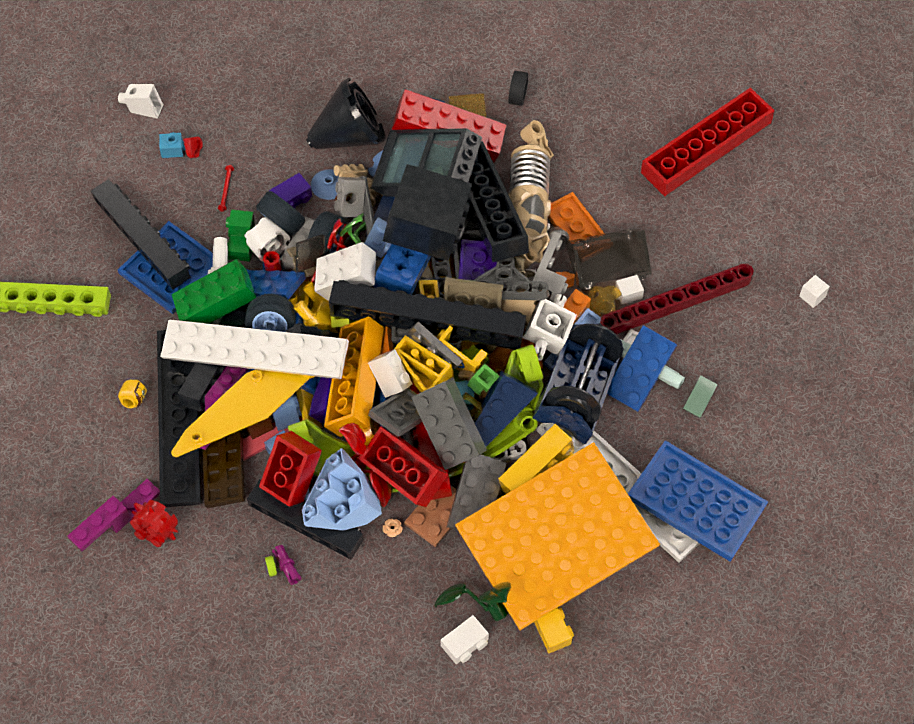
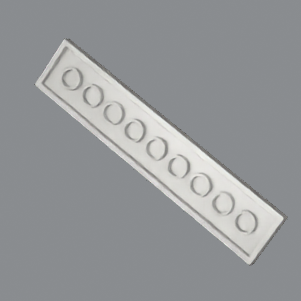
[161,320,349,379]
[537,423,700,563]

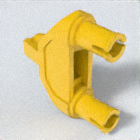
[293,282,340,334]

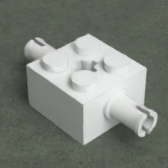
[523,294,577,361]

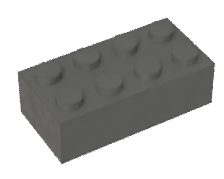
[411,378,487,470]

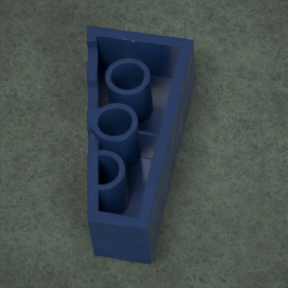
[473,370,538,447]

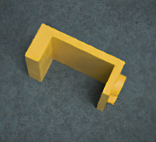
[437,326,488,373]

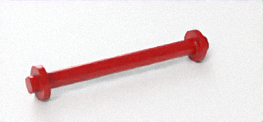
[218,165,234,212]

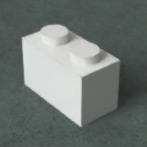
[368,349,412,398]
[441,615,489,664]

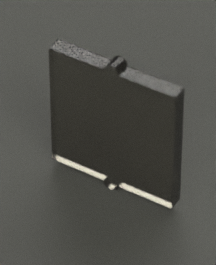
[294,234,326,272]

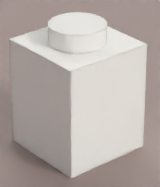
[613,275,644,305]
[800,275,830,308]

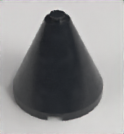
[306,78,386,149]

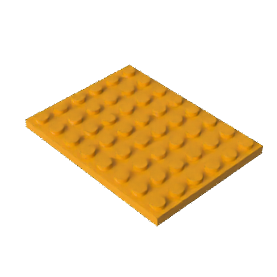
[455,442,660,631]

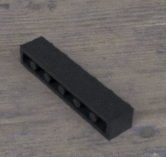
[178,310,246,411]
[247,479,363,560]

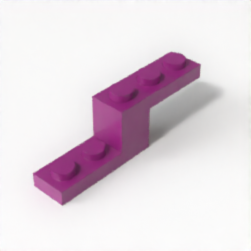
[196,366,248,450]
[67,479,160,552]

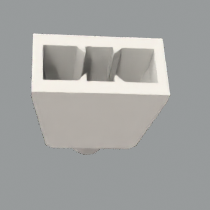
[118,84,163,118]

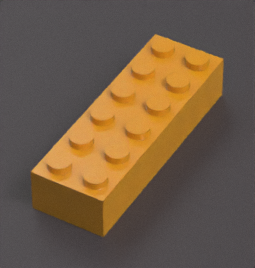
[324,316,384,437]

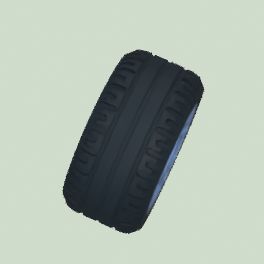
[256,191,305,236]
[306,211,347,257]
[245,293,296,332]

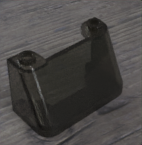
[566,228,652,291]

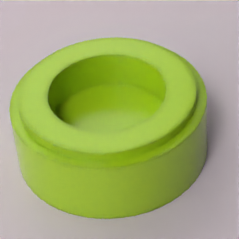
[265,556,277,577]

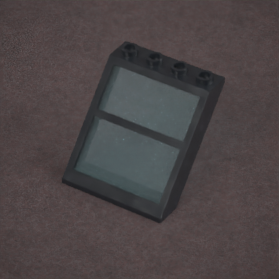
[370,128,482,197]

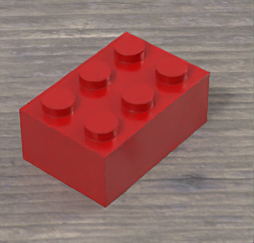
[259,431,322,507]

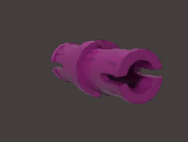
[272,545,302,585]

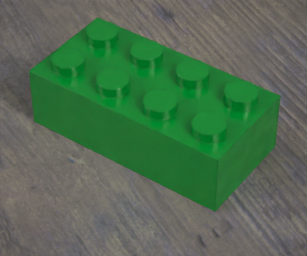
[171,259,256,324]

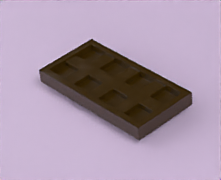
[203,430,245,508]

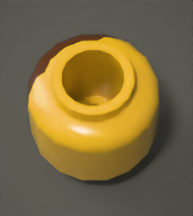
[118,379,147,408]

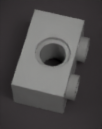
[334,177,365,217]

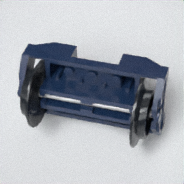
[533,324,624,445]

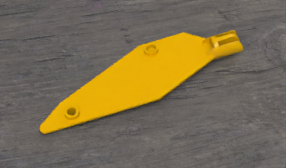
[171,369,316,457]

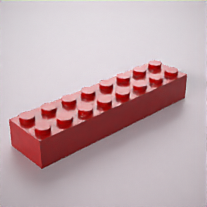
[641,88,775,197]

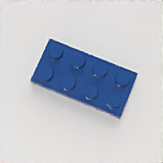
[246,269,306,300]
[607,325,677,412]

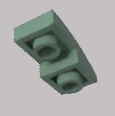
[683,375,718,418]

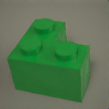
[226,210,256,262]

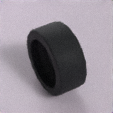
[508,70,529,106]

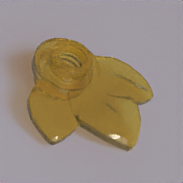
[588,286,622,317]

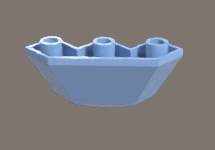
[302,448,382,530]

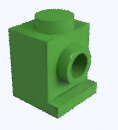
[467,364,500,395]

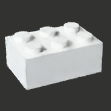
[315,242,376,301]

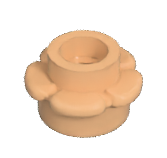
[383,519,402,537]

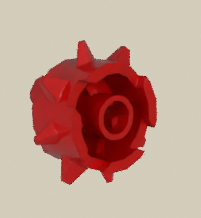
[130,500,178,547]

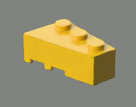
[393,335,454,392]

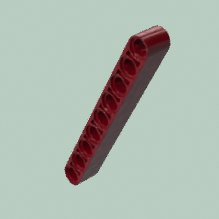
[600,264,754,334]

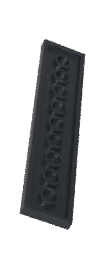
[157,330,201,507]

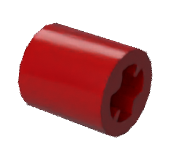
[263,251,282,271]

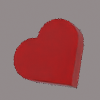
[183,136,203,159]

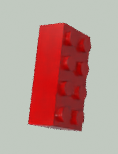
[359,426,449,507]

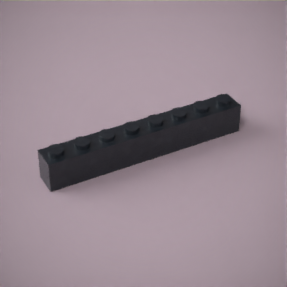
[91,179,191,290]

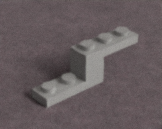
[533,231,569,302]

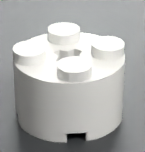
[245,217,290,262]

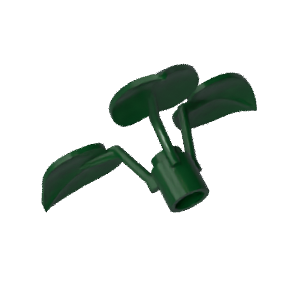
[434,582,511,621]

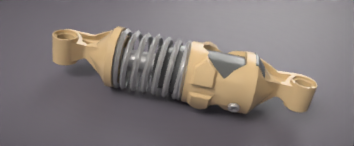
[509,120,554,269]

